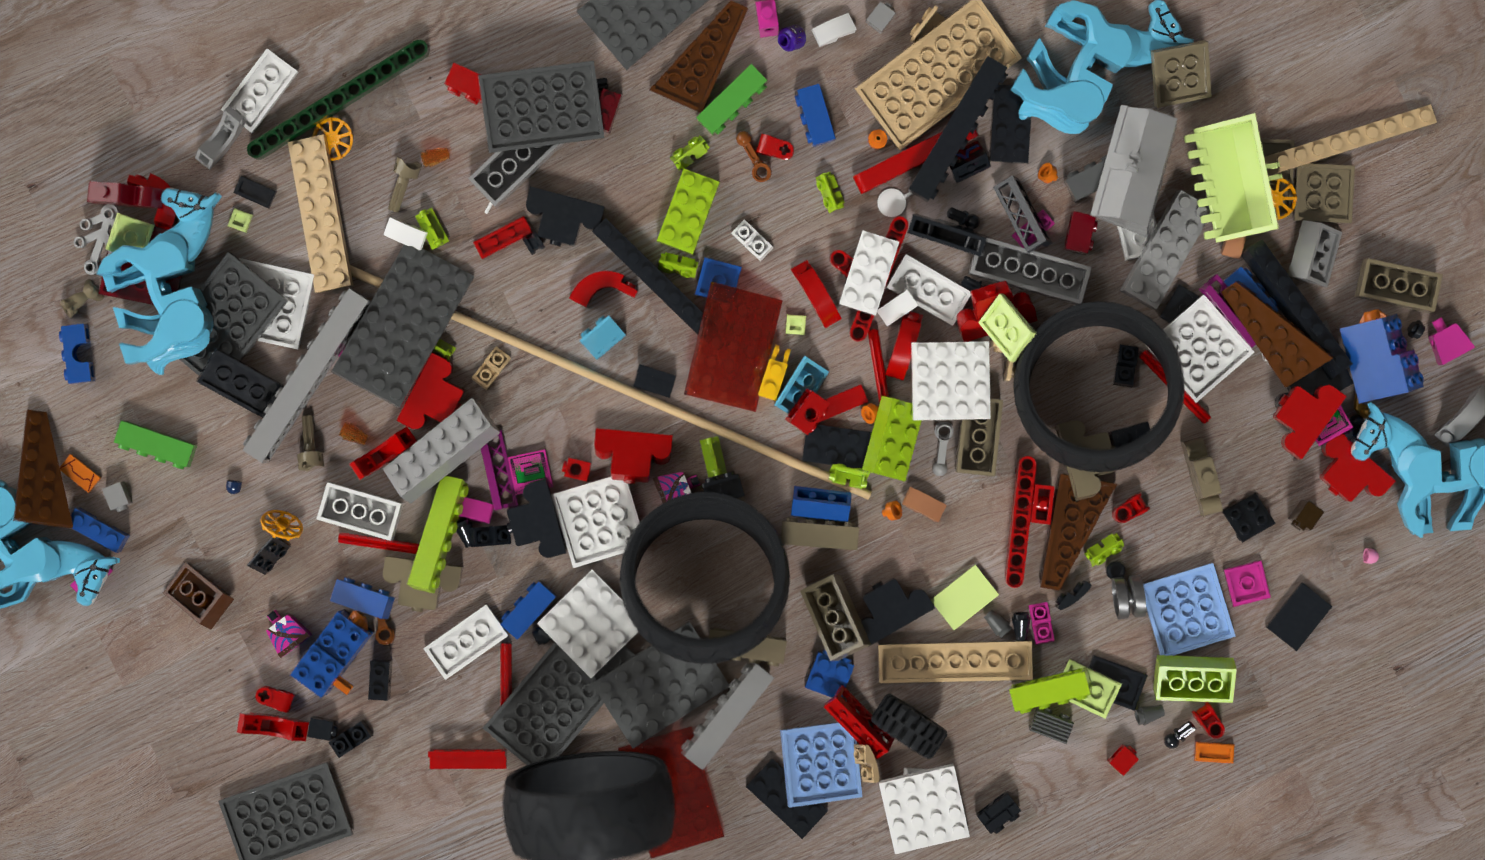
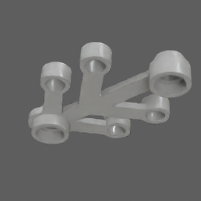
[74,204,120,275]

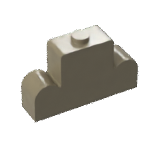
[1055,420,1115,501]
[1181,437,1223,516]
[383,556,463,612]

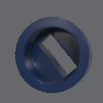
[226,480,242,494]

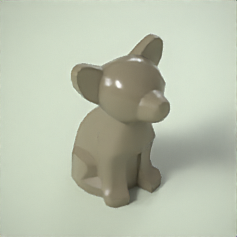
[60,279,104,318]

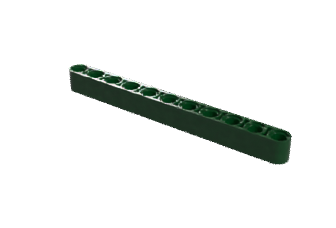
[247,40,430,160]

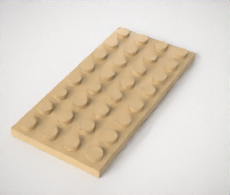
[854,0,1022,150]

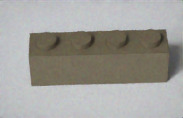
[781,517,859,550]

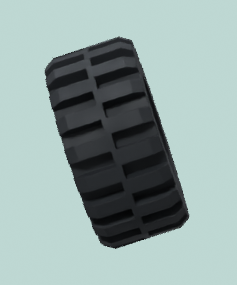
[871,693,947,759]

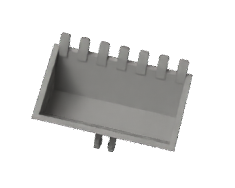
[1091,105,1177,237]

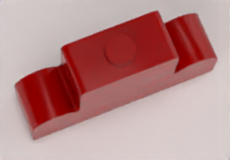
[956,281,1037,342]
[396,352,465,429]
[1273,385,1347,460]
[594,428,673,484]
[1319,434,1396,502]

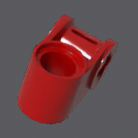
[756,134,794,160]
[829,250,854,278]
[1112,492,1151,523]
[255,686,295,713]
[1191,702,1225,739]

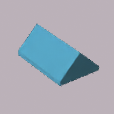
[774,356,829,414]

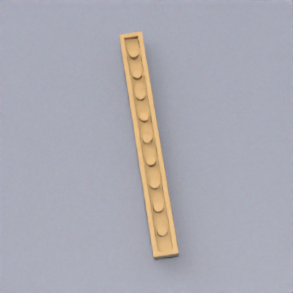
[1264,104,1437,176]

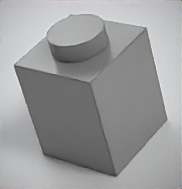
[866,1,896,34]
[102,482,132,512]

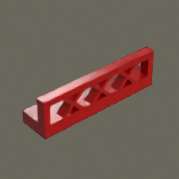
[823,685,894,759]
[428,749,507,769]

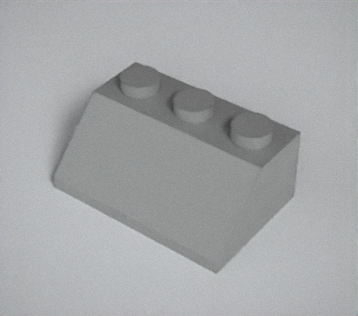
[1288,220,1342,287]

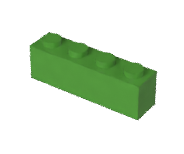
[696,64,767,136]
[114,420,198,470]

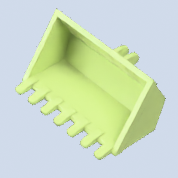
[1184,114,1282,243]

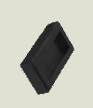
[233,176,277,209]

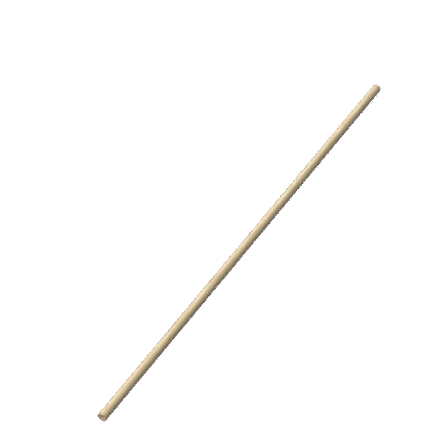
[350,265,872,500]

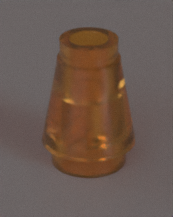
[420,148,450,168]
[338,422,369,445]

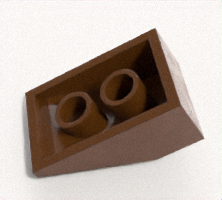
[163,563,234,630]

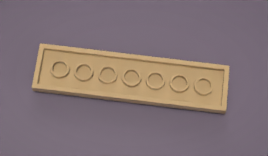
[288,134,353,293]
[878,641,1033,683]

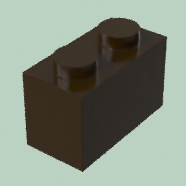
[1288,500,1324,531]

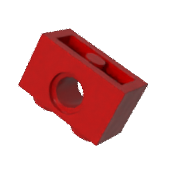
[785,388,830,435]
[1030,484,1055,525]

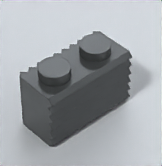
[1029,708,1074,744]

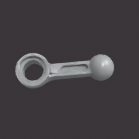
[932,420,954,476]

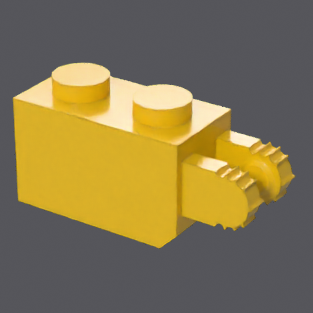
[758,345,791,401]

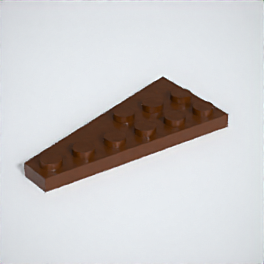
[649,0,748,113]
[1221,280,1334,388]
[13,409,73,528]
[1040,474,1117,591]

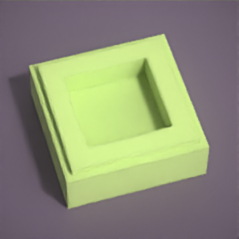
[228,208,253,233]
[785,314,806,335]

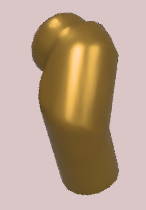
[1353,391,1371,418]

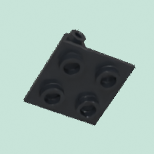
[1222,493,1276,543]
[247,537,291,575]

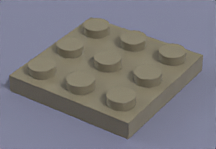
[1151,40,1211,108]
[1293,163,1355,224]

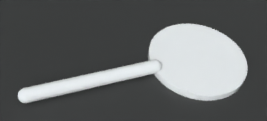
[877,188,913,217]

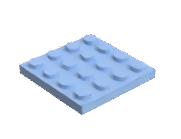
[1143,563,1236,656]
[780,722,862,808]

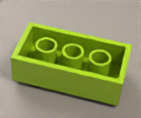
[657,168,720,255]
[862,396,922,481]
[1153,655,1237,703]
[1009,667,1092,714]

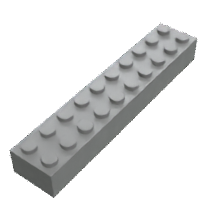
[243,288,371,463]

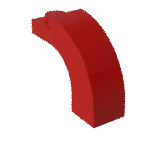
[127,173,178,230]
[791,260,842,328]
[569,271,638,308]
[885,311,923,380]
[350,427,417,480]
[237,712,309,741]

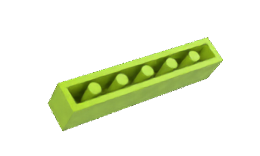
[407,476,469,594]

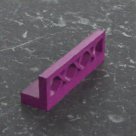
[1199,274,1256,348]
[481,430,518,511]

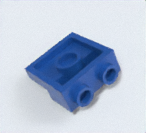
[805,650,854,698]

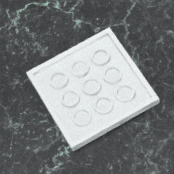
[239,258,314,350]
[1145,295,1254,403]
[911,342,991,420]
[551,477,640,568]
[537,570,638,678]
[879,763,970,854]

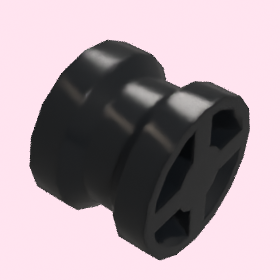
[523,231,545,255]

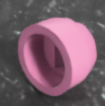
[1363,548,1379,564]

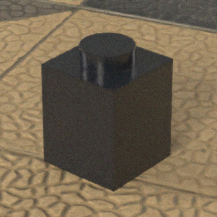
[307,716,338,741]

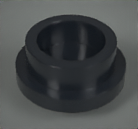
[1407,320,1425,339]
[1106,561,1125,580]

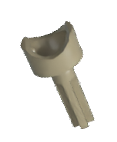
[388,156,422,212]
[297,415,324,471]

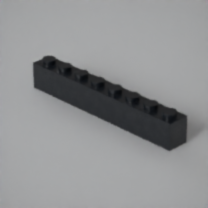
[908,56,1008,202]
[592,218,716,340]
[1241,239,1353,380]

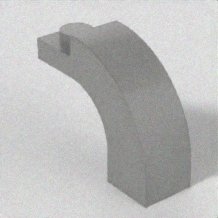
[195,106,245,170]
[1434,385,1485,448]

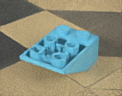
[579,315,626,360]

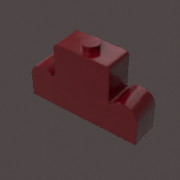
[87,181,164,209]

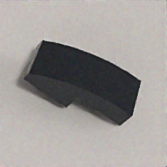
[1113,344,1139,388]
[469,525,511,547]
[1056,580,1092,610]
[329,719,374,758]

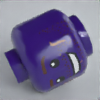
[778,25,806,52]

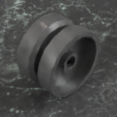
[1112,575,1146,620]

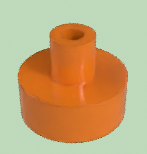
[868,129,887,149]
[1038,163,1058,183]
[861,403,879,424]
[882,501,902,521]

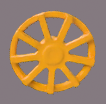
[311,117,353,161]
[1269,178,1297,220]
[260,510,303,541]

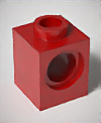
[562,458,592,482]
[1107,744,1139,776]

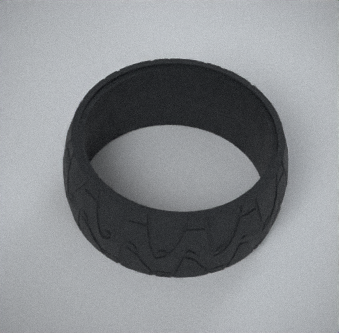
[1014,302,1185,472]
[620,492,790,664]
[503,751,675,860]

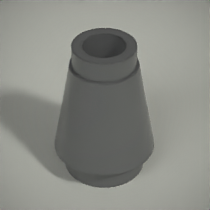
[984,610,1012,638]
[1134,705,1165,726]

